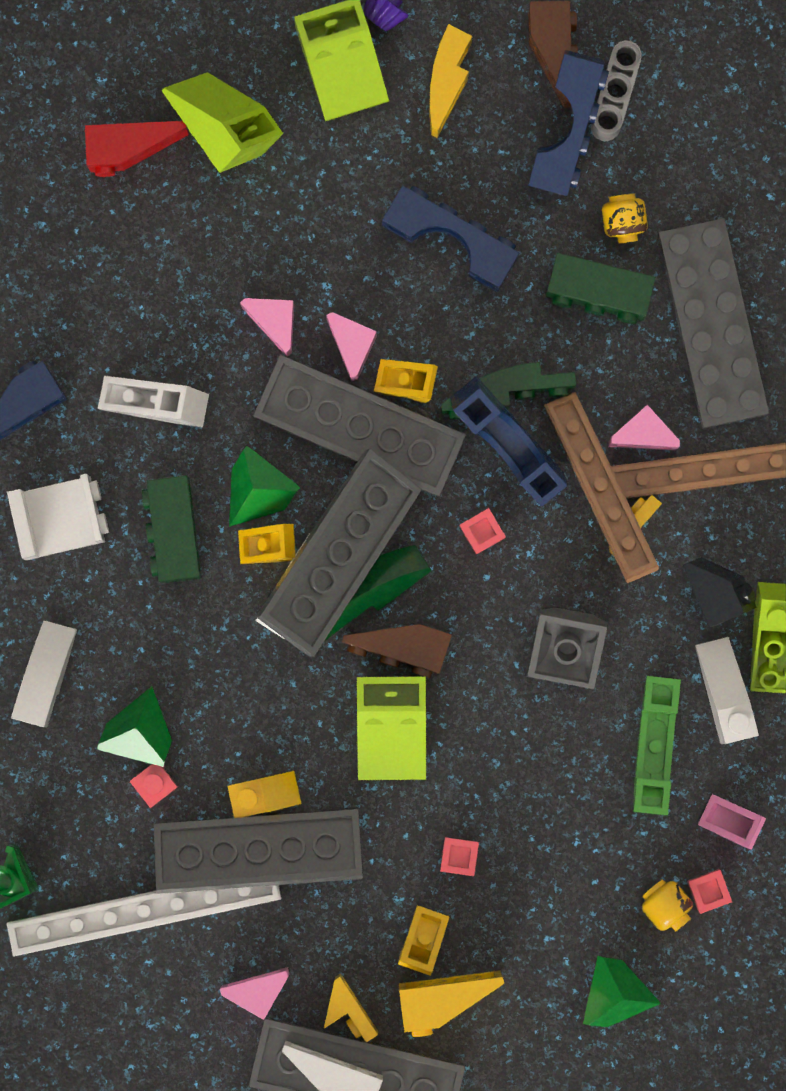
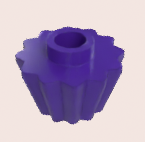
[363,0,409,32]

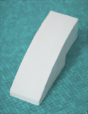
[11,621,77,727]

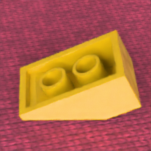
[399,970,504,1037]

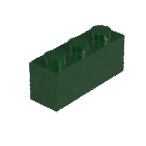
[546,253,656,324]
[142,475,202,583]

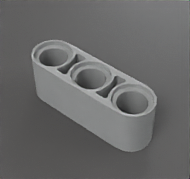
[591,40,642,141]

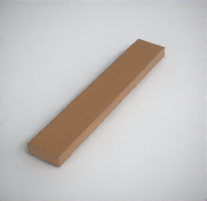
[544,392,659,583]
[611,443,786,499]

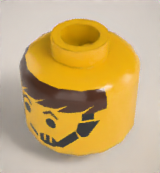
[602,193,648,243]
[642,879,693,932]

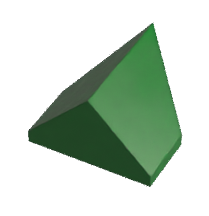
[229,446,300,527]
[97,686,172,767]
[0,844,39,909]
[583,956,661,1027]

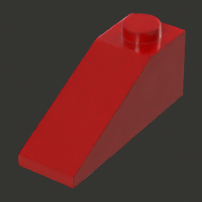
[85,121,189,177]

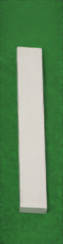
[7,885,282,957]

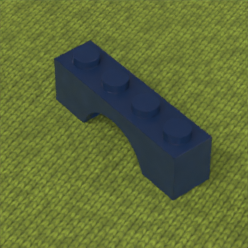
[528,50,609,196]
[382,185,519,293]
[450,376,568,507]

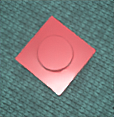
[459,508,506,555]
[130,764,178,808]
[440,837,479,876]
[687,869,732,914]

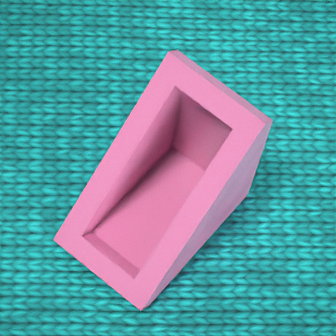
[240,298,294,357]
[326,312,377,382]
[609,405,680,451]
[698,794,766,850]
[220,967,289,1020]

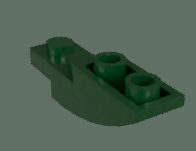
[441,362,576,420]
[325,545,432,640]

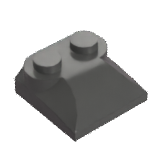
[527,608,608,689]

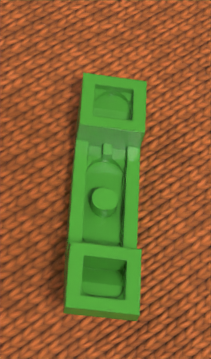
[633,676,681,816]

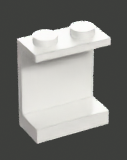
[7,474,109,560]

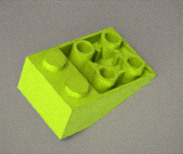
[294,0,389,122]
[162,72,283,173]
[750,582,786,693]
[357,677,426,780]

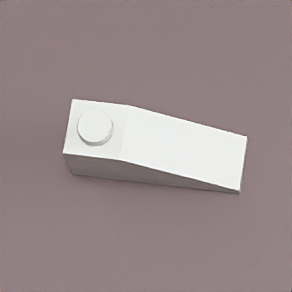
[98,376,209,427]
[695,637,759,744]
[282,1041,383,1091]

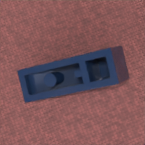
[0,361,67,440]

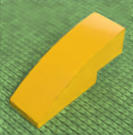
[429,24,472,138]

